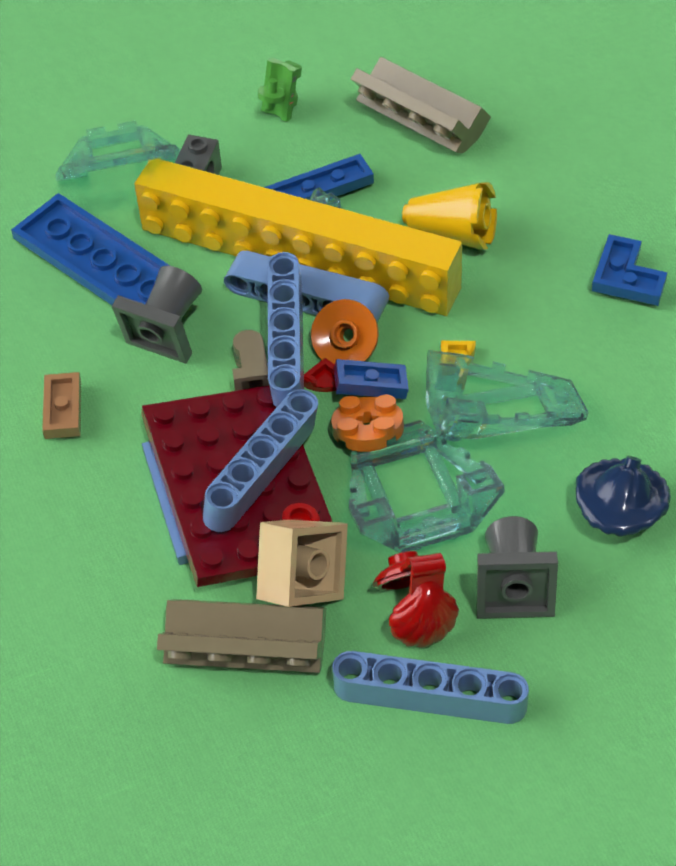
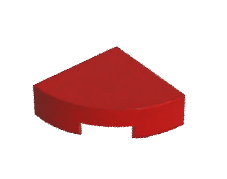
[304,358,336,392]

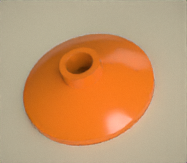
[311,299,379,364]

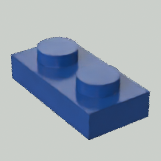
[334,359,409,399]

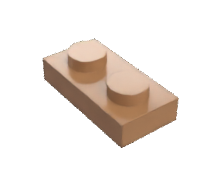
[43,372,81,439]

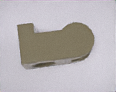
[232,330,269,391]

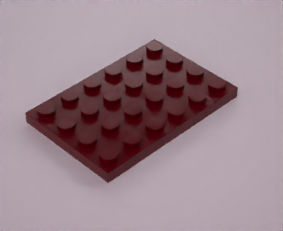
[141,385,333,587]

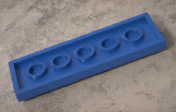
[11,193,170,305]

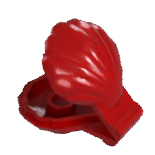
[373,551,459,648]

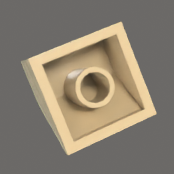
[256,520,348,607]

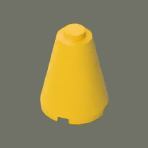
[402,182,497,250]

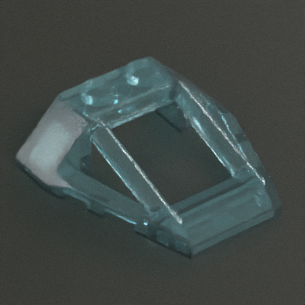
[55,121,180,182]
[426,350,588,442]
[349,420,505,553]

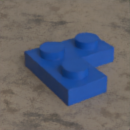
[592,234,667,306]

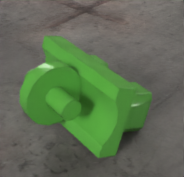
[258,57,302,122]

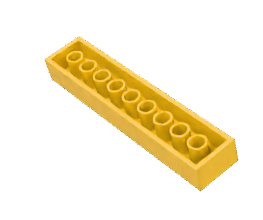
[134,157,462,316]

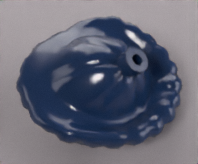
[575,456,671,536]

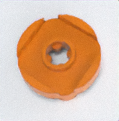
[331,394,404,452]

